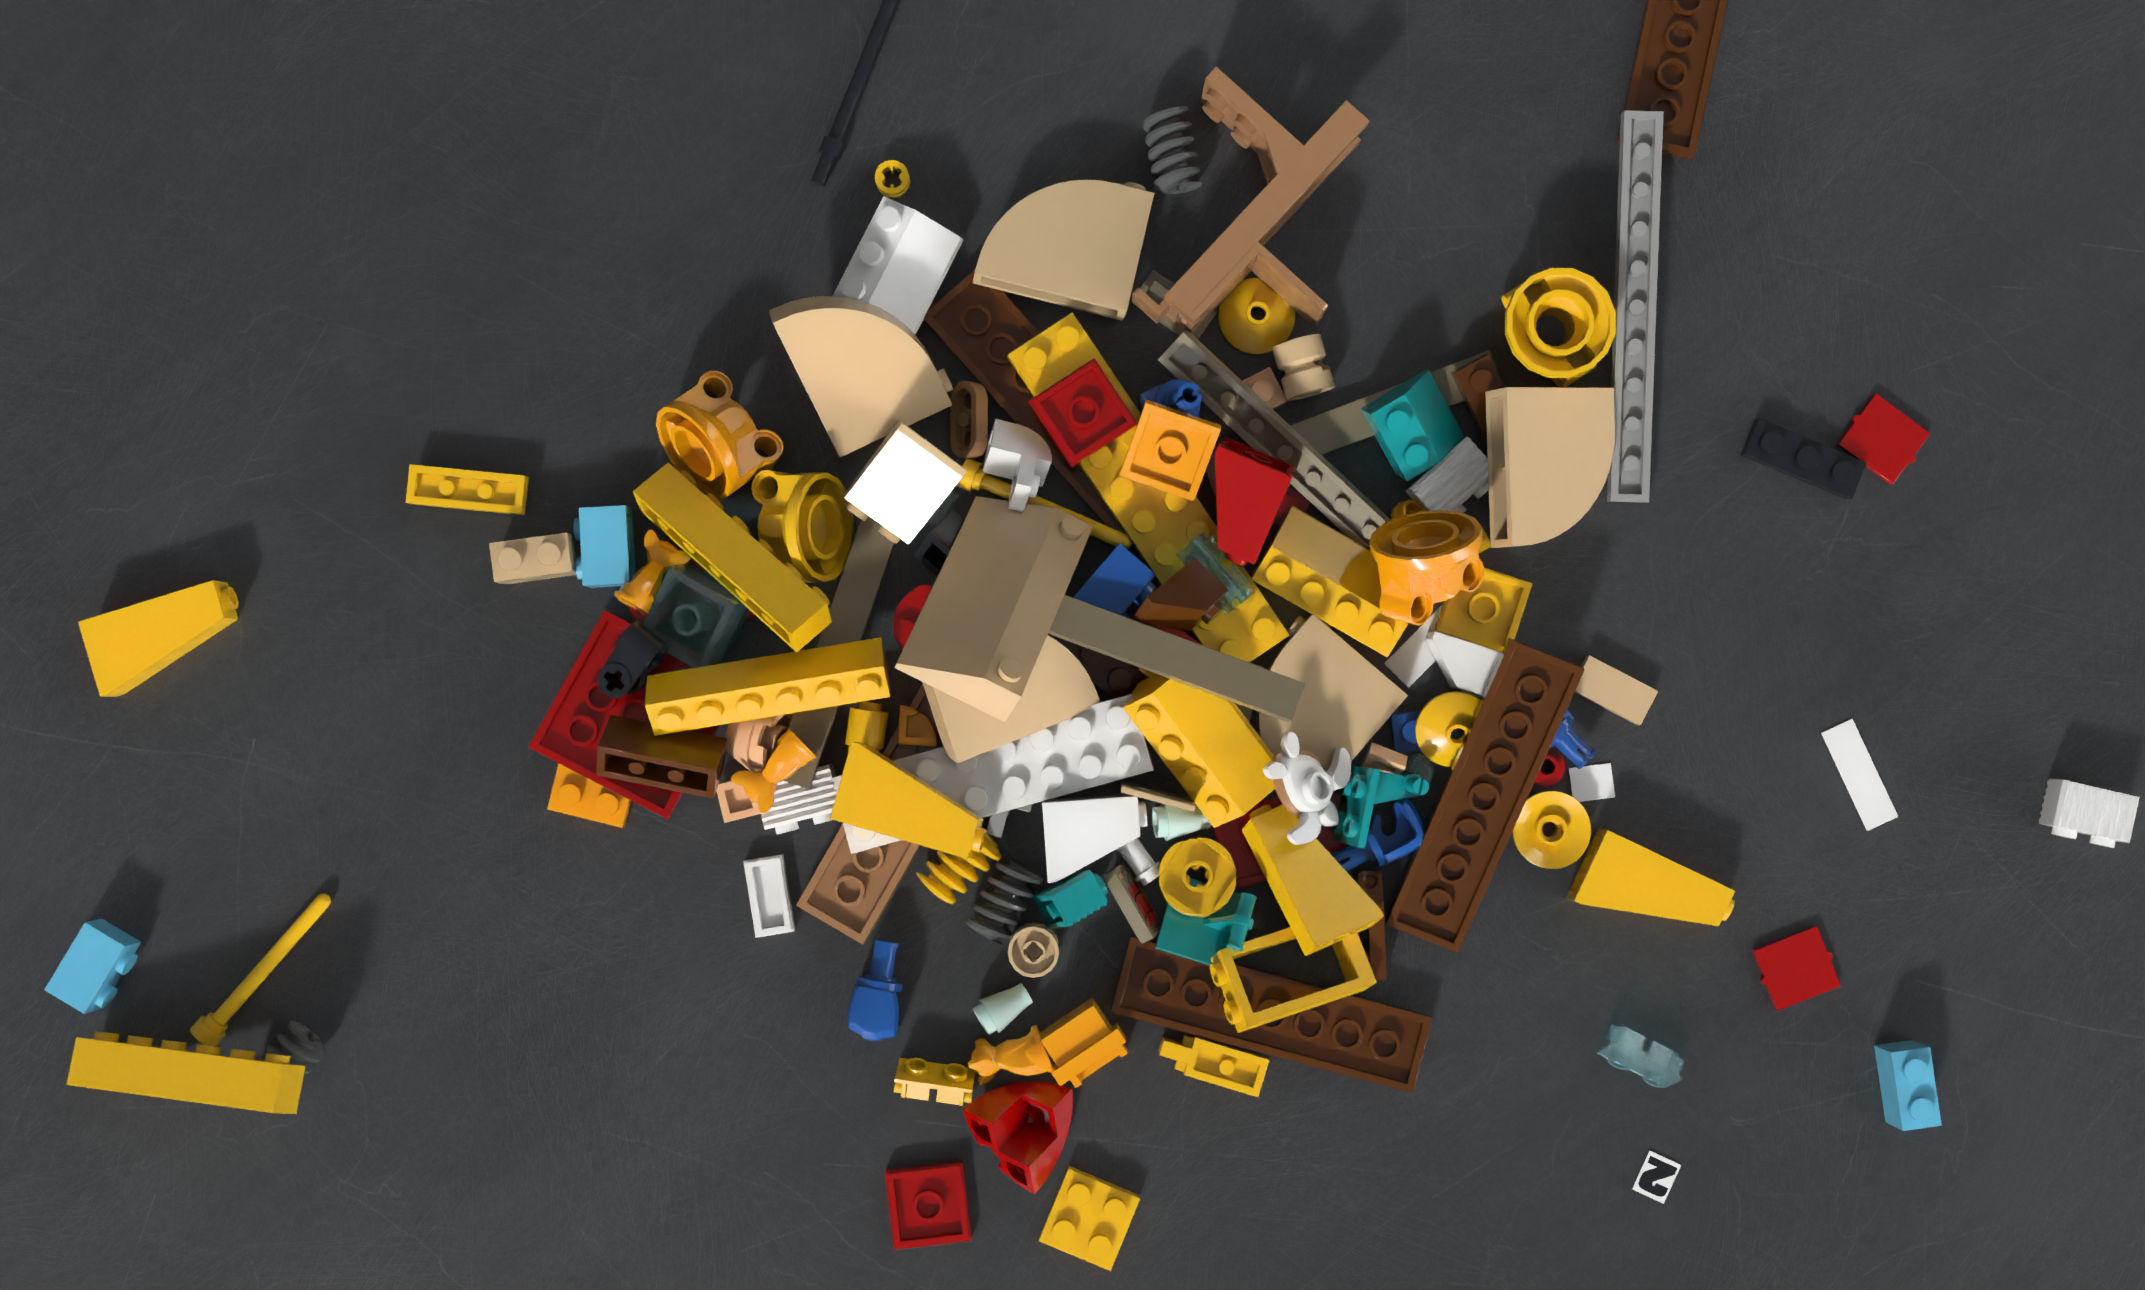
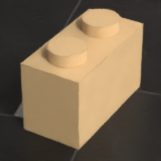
[489,532,580,584]

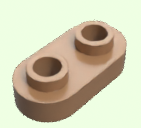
[950,381,988,459]

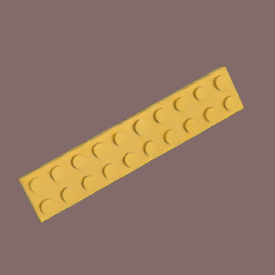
[1007,312,1290,663]

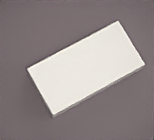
[743,854,795,938]

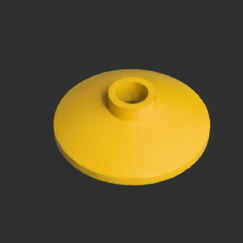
[1218,278,1295,355]
[1415,691,1481,767]
[1513,791,1591,869]

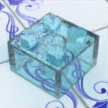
[643,563,749,668]

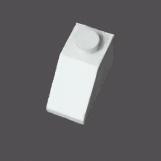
[1425,631,1502,700]

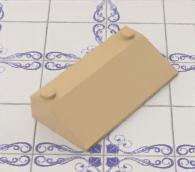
[894,496,1093,722]

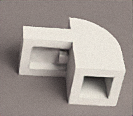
[983,419,1052,512]

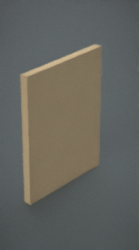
[1120,779,1196,812]

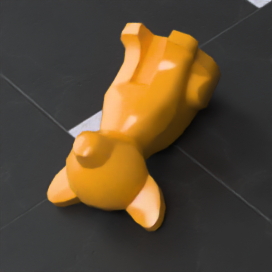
[614,530,691,616]
[731,728,817,814]
[968,1025,1053,1085]

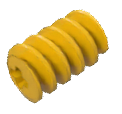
[916,826,1001,904]

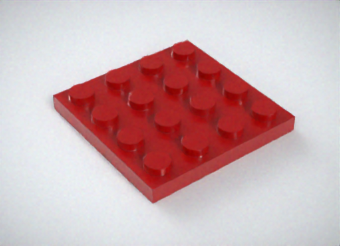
[528,610,720,820]

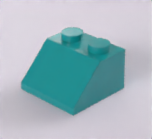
[1360,369,1464,481]

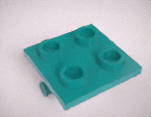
[1331,766,1429,849]
[1155,878,1257,966]

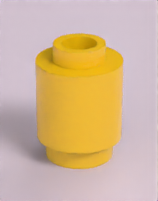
[845,701,889,753]

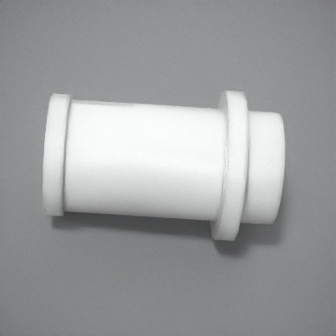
[1116,838,1160,886]

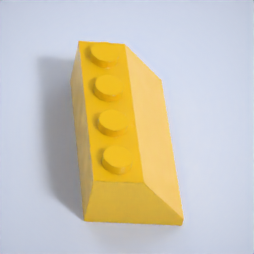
[1251,505,1408,658]
[1123,674,1275,828]

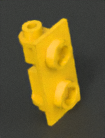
[894,1058,976,1106]

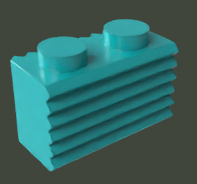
[1033,870,1108,929]

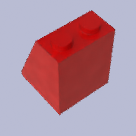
[1215,437,1298,566]

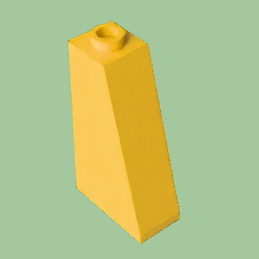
[78,580,239,697]
[830,742,987,859]
[1242,805,1384,956]
[1565,828,1735,926]

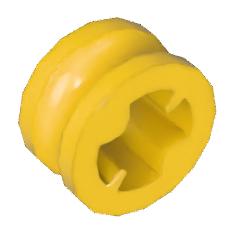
[874,160,910,199]

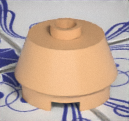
[726,713,794,772]

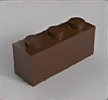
[596,715,727,799]

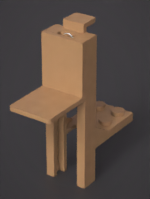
[1132,67,1370,334]

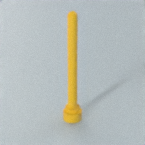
[956,458,1133,549]
[190,894,331,1046]

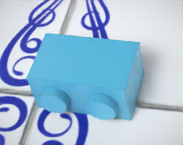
[574,505,636,588]
[44,919,141,1014]
[1874,1040,1942,1131]

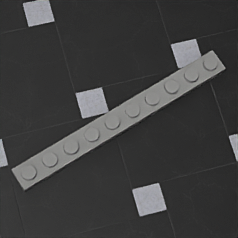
[1607,110,1664,503]

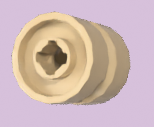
[1272,334,1335,401]
[1008,921,1059,978]

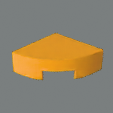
[898,705,938,747]

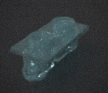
[1176,532,1254,615]
[1597,1025,1684,1088]

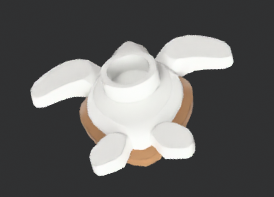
[1263,732,1351,845]

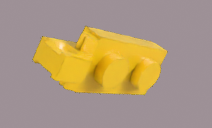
[1158,1034,1269,1097]

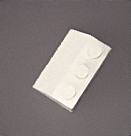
[833,196,963,334]

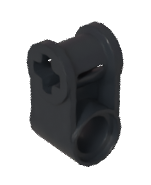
[598,621,670,698]

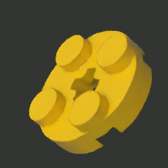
[1159,838,1236,917]

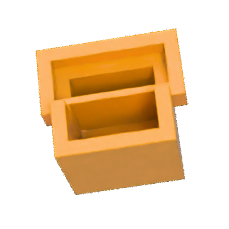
[1040,997,1128,1088]

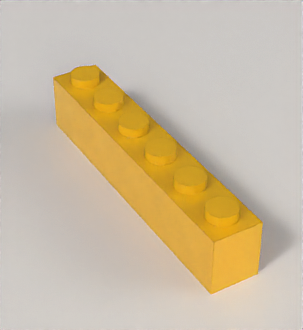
[633,462,832,652]
[645,637,890,736]
[66,1031,305,1114]

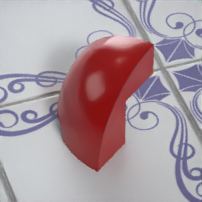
[963,1081,1073,1195]

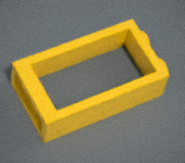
[1210,927,1377,1033]

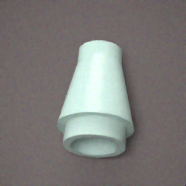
[1152,804,1211,841]
[972,983,1033,1035]

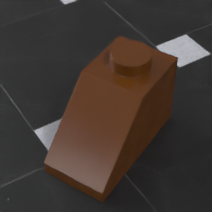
[1133,558,1229,631]

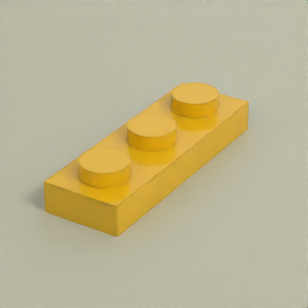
[405,464,529,515]

